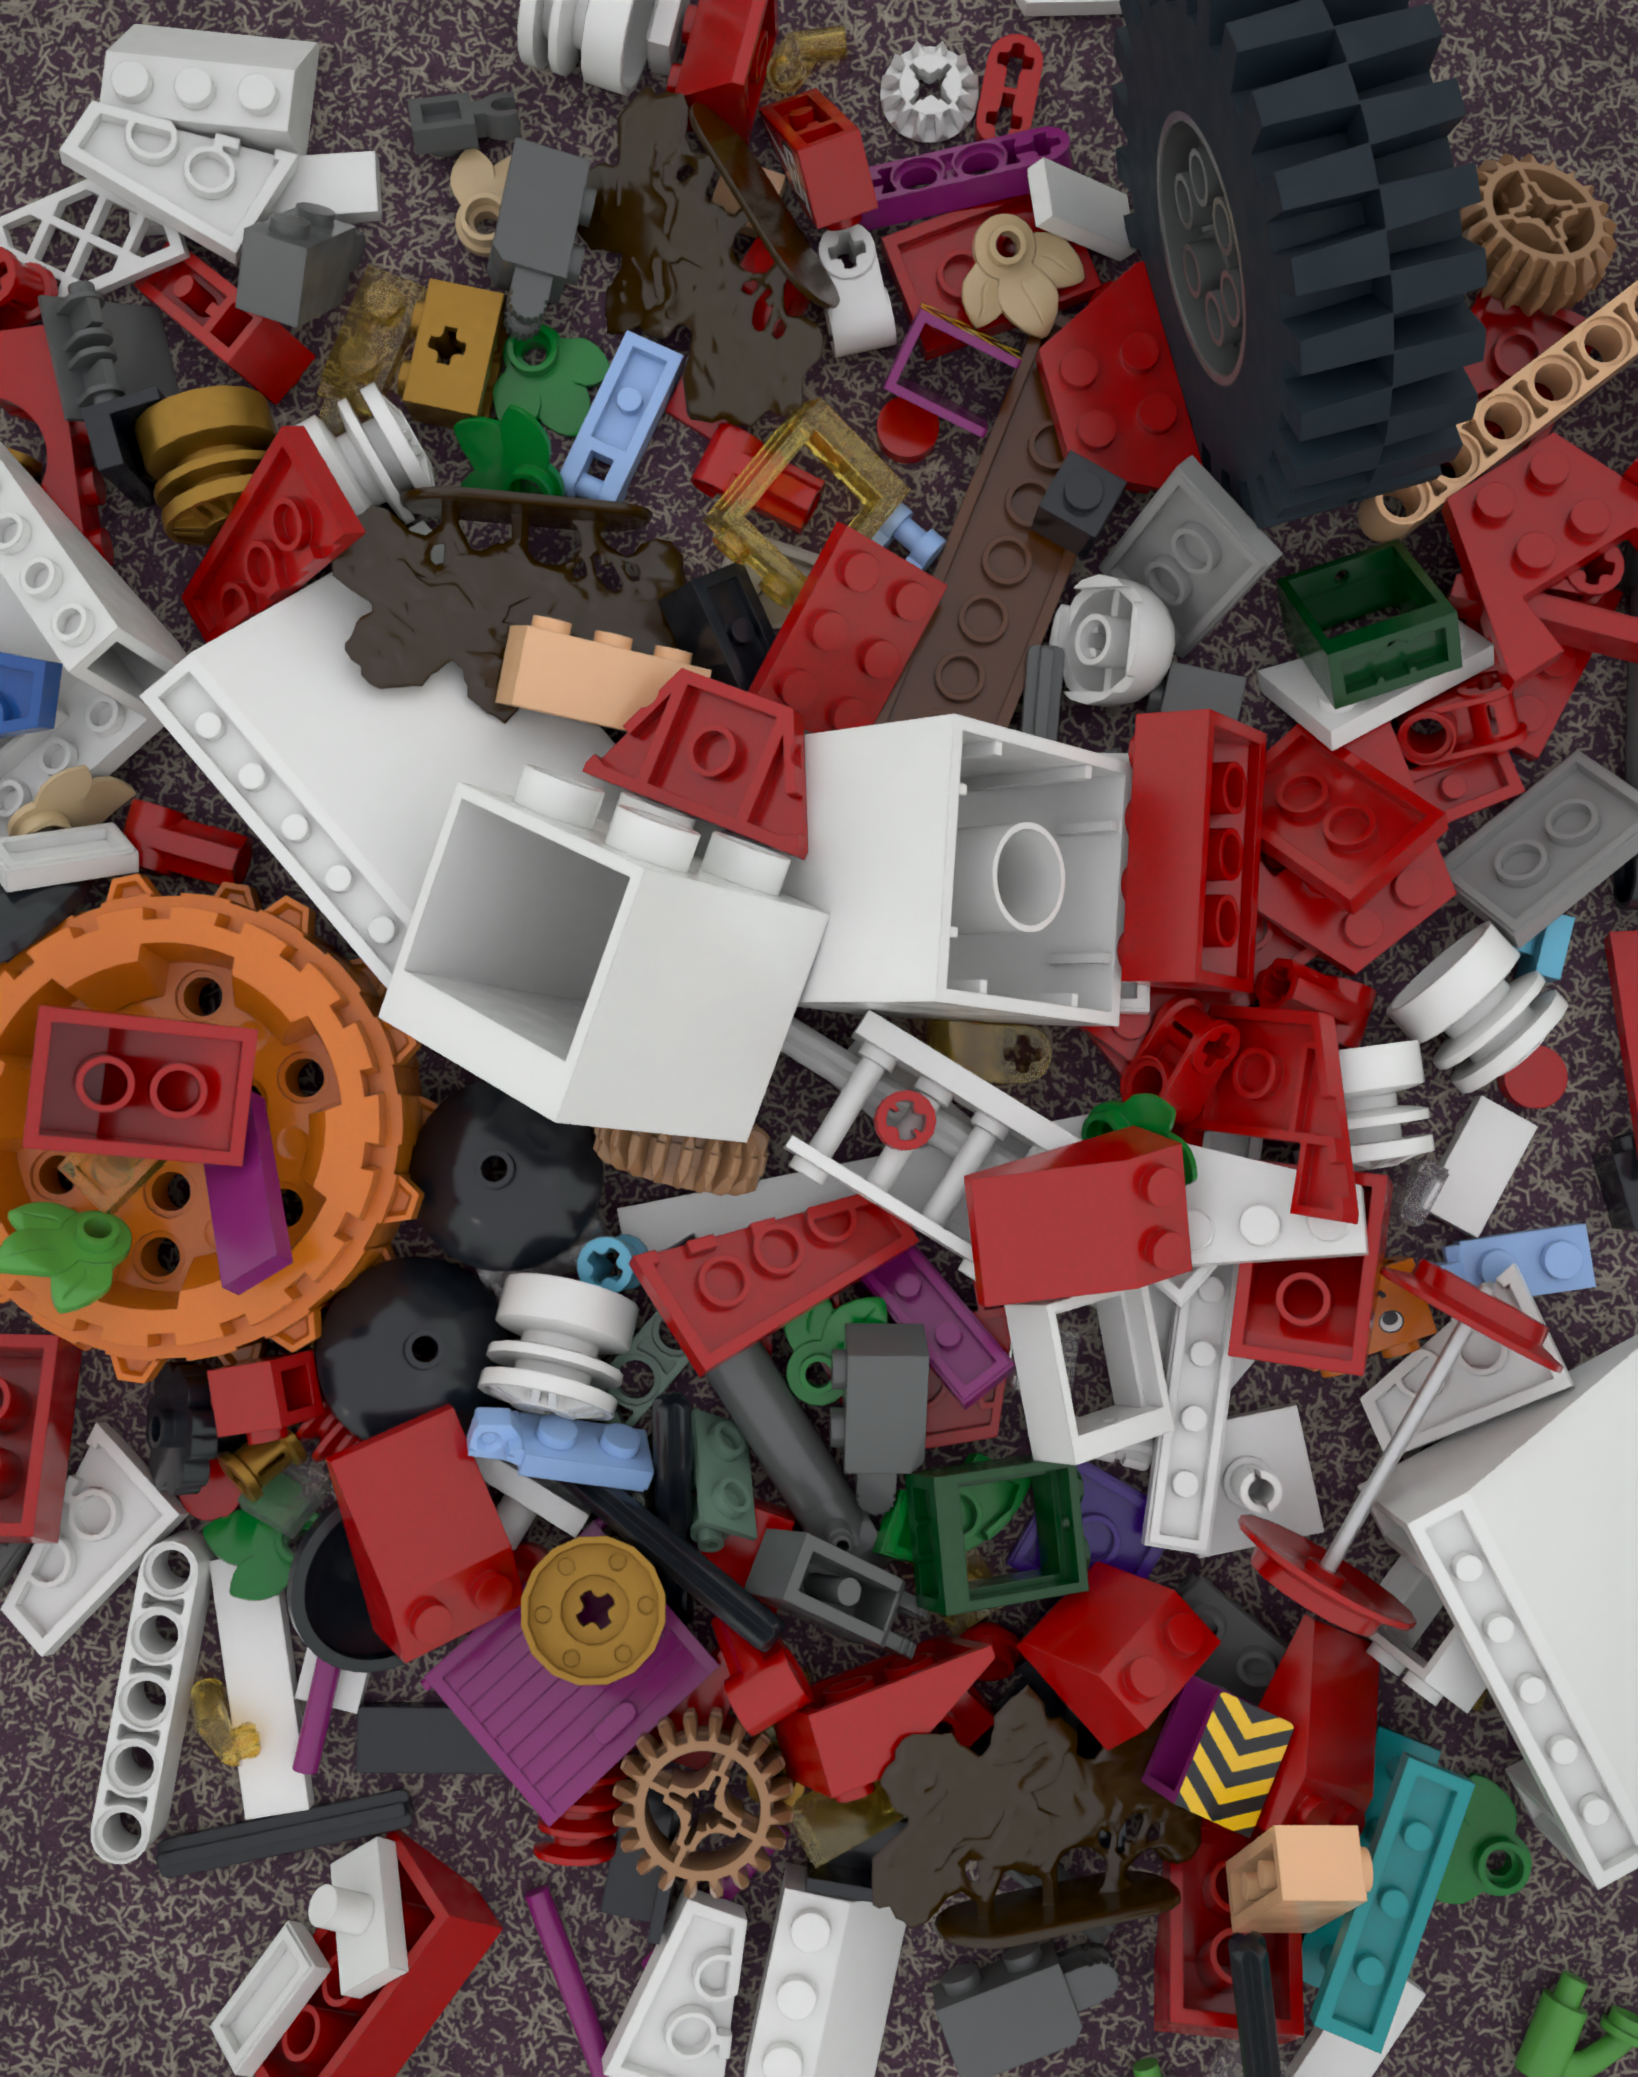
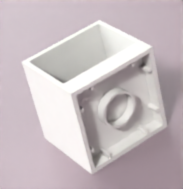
[378,764,831,1143]

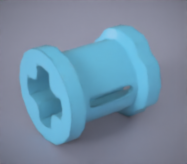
[577,1234,648,1293]

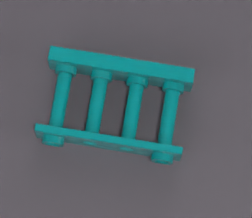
[1302,1724,1475,2054]

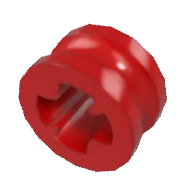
[873,1090,937,1151]

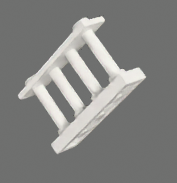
[783,1010,1082,1281]

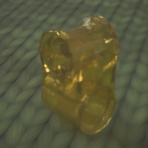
[927,1020,1052,1084]

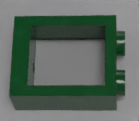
[1276,538,1463,710]
[905,1454,1091,1616]

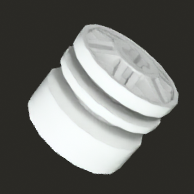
[517,0,655,96]
[294,382,436,524]
[1386,921,1568,1094]
[1294,1040,1435,1171]
[478,1273,639,1421]

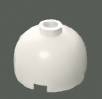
[1049,574,1175,707]

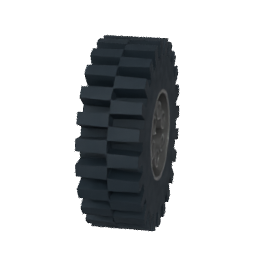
[1113,0,1487,529]

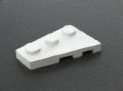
[59,100,298,265]
[1257,619,1494,751]
[1185,1143,1369,1267]
[1360,1263,1575,1455]
[0,1422,189,1657]
[602,1888,747,2077]

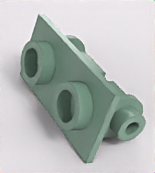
[690,1408,757,1552]

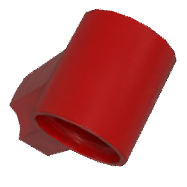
[690,422,825,534]
[122,799,253,886]
[1253,957,1378,1050]
[711,1601,814,1736]

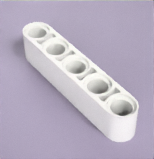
[91,1530,216,1864]

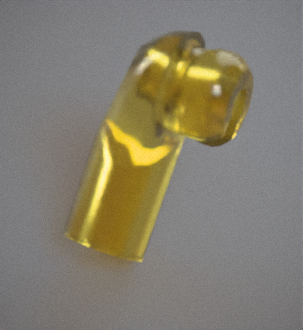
[766,25,847,94]
[191,1678,262,1767]

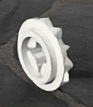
[880,41,979,143]

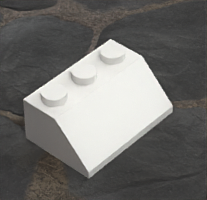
[100,24,320,156]
[744,1862,906,2077]

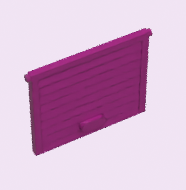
[420,1518,720,1827]

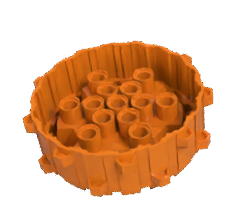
[0,873,440,1384]

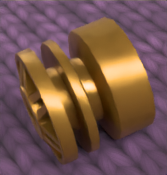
[134,385,277,546]
[521,1536,666,1685]

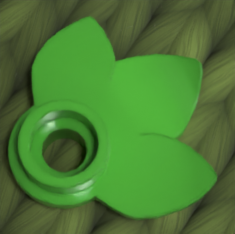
[0,1202,132,1314]

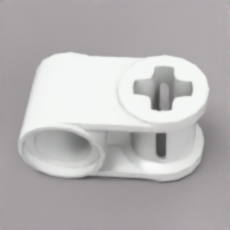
[819,224,897,358]

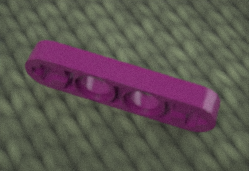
[858,126,1073,231]

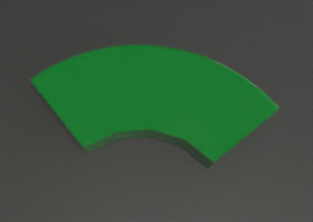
[872,1453,1032,1562]

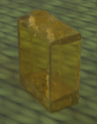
[702,398,911,609]

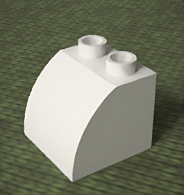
[772,713,1133,1026]

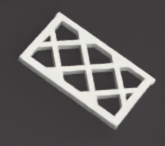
[0,179,190,324]

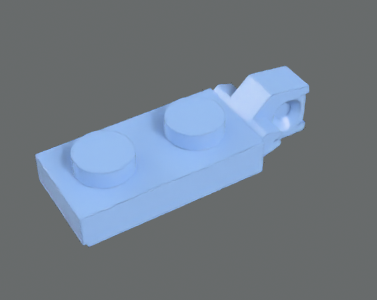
[1434,1223,1596,1296]
[466,1407,654,1492]

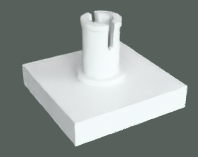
[1195,1403,1324,1558]

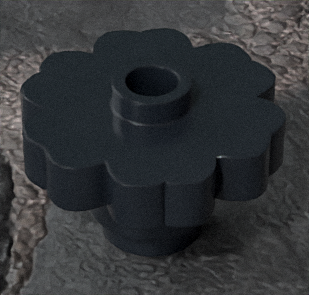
[146,1361,247,1496]

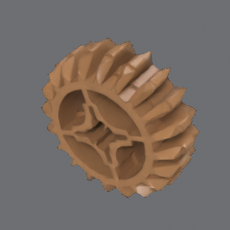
[1460,153,1617,317]
[593,1123,770,1196]
[613,1707,794,1900]

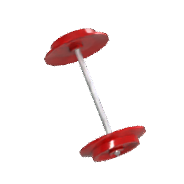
[1238,1258,1564,1637]

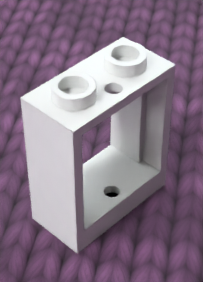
[1004,1285,1175,1465]
[1366,1555,1487,1714]

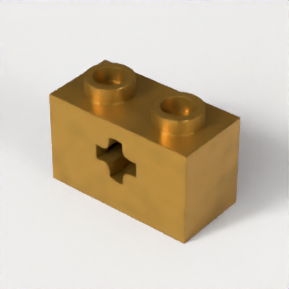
[397,278,509,429]

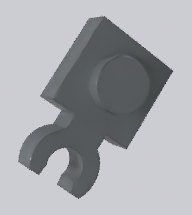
[407,92,521,157]

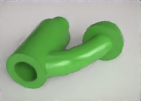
[1514,1970,1638,2077]

